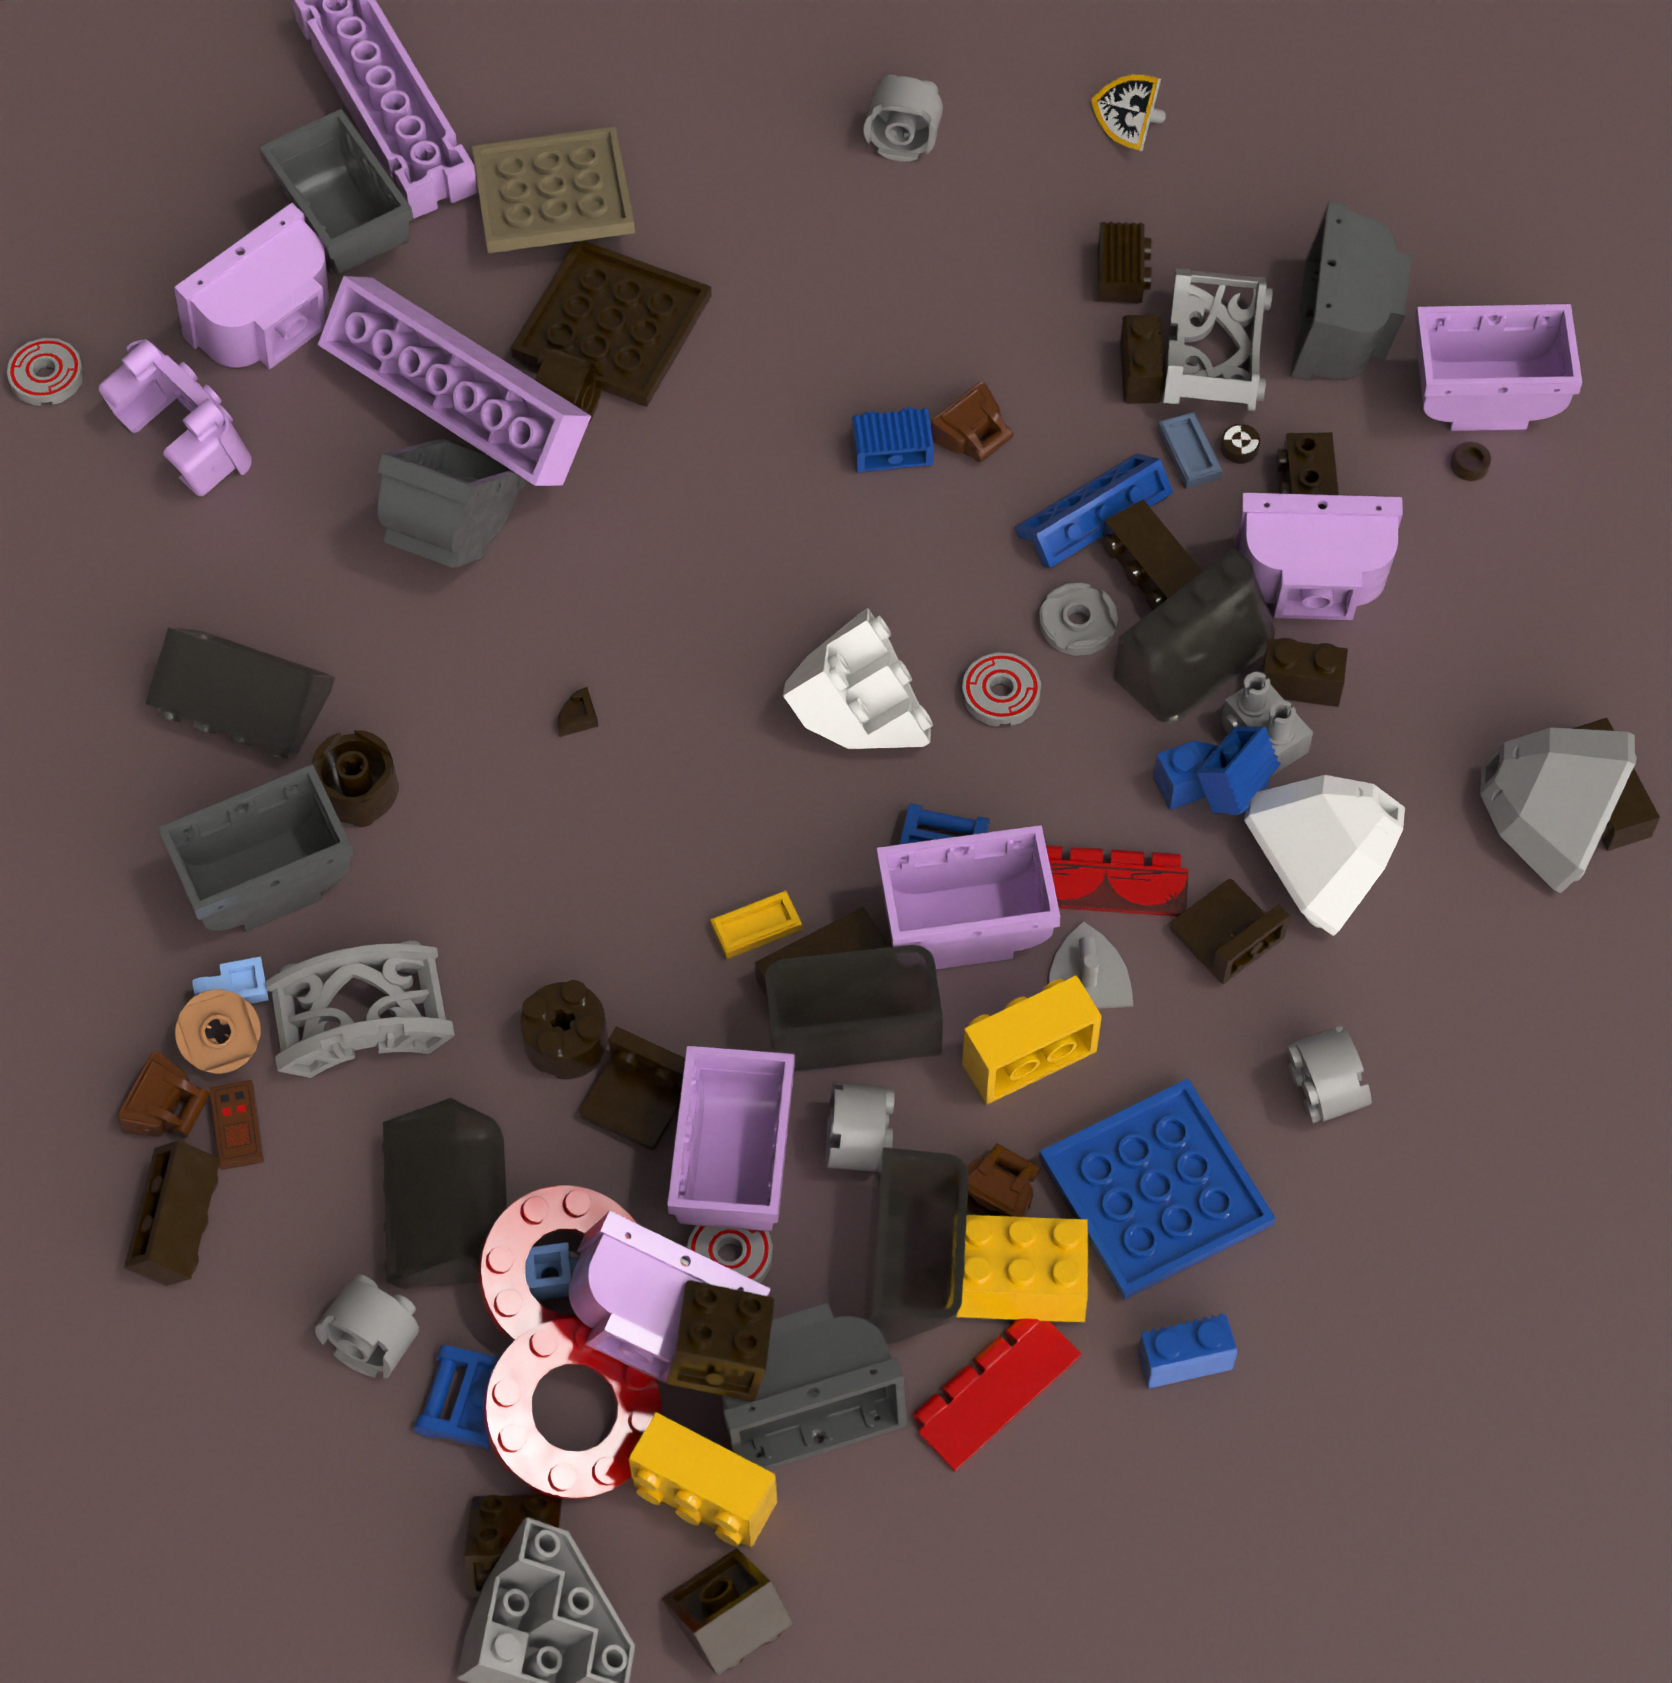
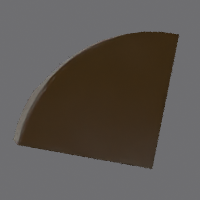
[558,687,599,737]

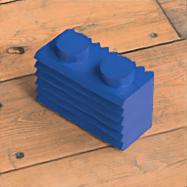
[852,407,934,472]
[1196,726,1281,815]
[1138,1313,1238,1389]

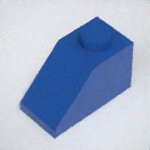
[1153,740,1218,810]

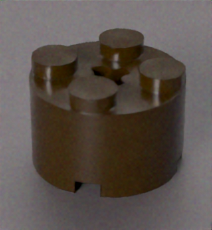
[535,348,604,426]
[312,730,399,827]
[520,980,608,1080]

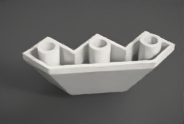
[783,608,933,749]
[1244,775,1405,936]

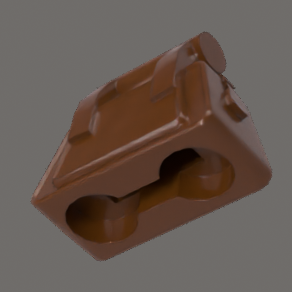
[931,381,1013,463]
[118,1051,210,1138]
[950,1143,1041,1217]

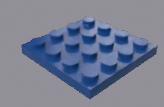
[1039,1078,1276,1300]

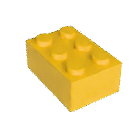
[962,975,1102,1105]
[953,1215,1088,1322]
[629,1412,777,1548]

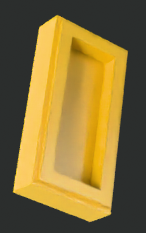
[710,890,802,960]

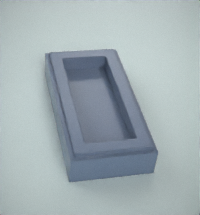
[1158,412,1223,489]

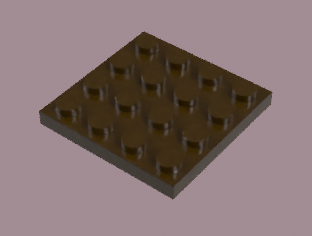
[511,241,712,407]

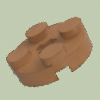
[175,989,261,1074]

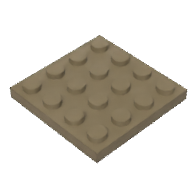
[472,126,635,253]

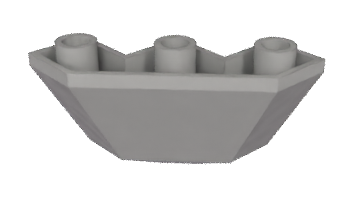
[1480,727,1637,893]
[456,1518,635,1683]

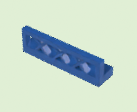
[1014,453,1174,568]

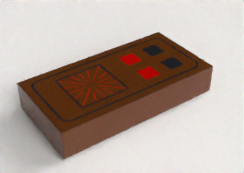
[210,1080,264,1170]

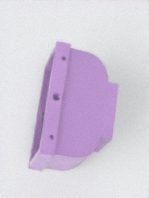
[174,203,329,370]
[1415,304,1582,431]
[1233,493,1403,620]
[876,825,1061,970]
[668,1046,795,1231]
[569,1211,770,1382]

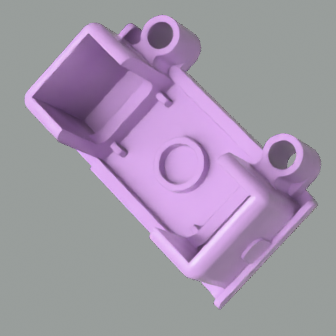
[99,339,252,496]

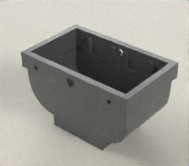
[259,109,414,276]
[1291,201,1411,381]
[378,438,527,568]
[158,764,354,932]
[721,1303,907,1470]

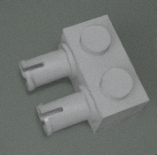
[1221,672,1313,776]

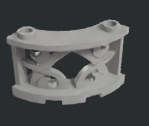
[1163,267,1273,411]
[265,940,455,1078]

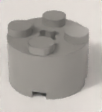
[864,75,943,162]
[1287,1025,1372,1123]
[825,1082,895,1172]
[315,1274,419,1378]

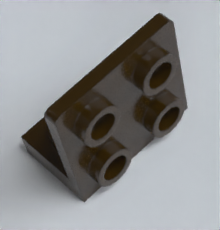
[1170,879,1290,984]
[580,1026,685,1150]
[666,1280,774,1401]
[464,1495,562,1598]

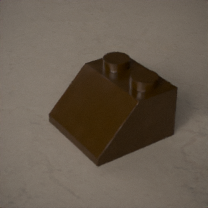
[661,1548,794,1676]

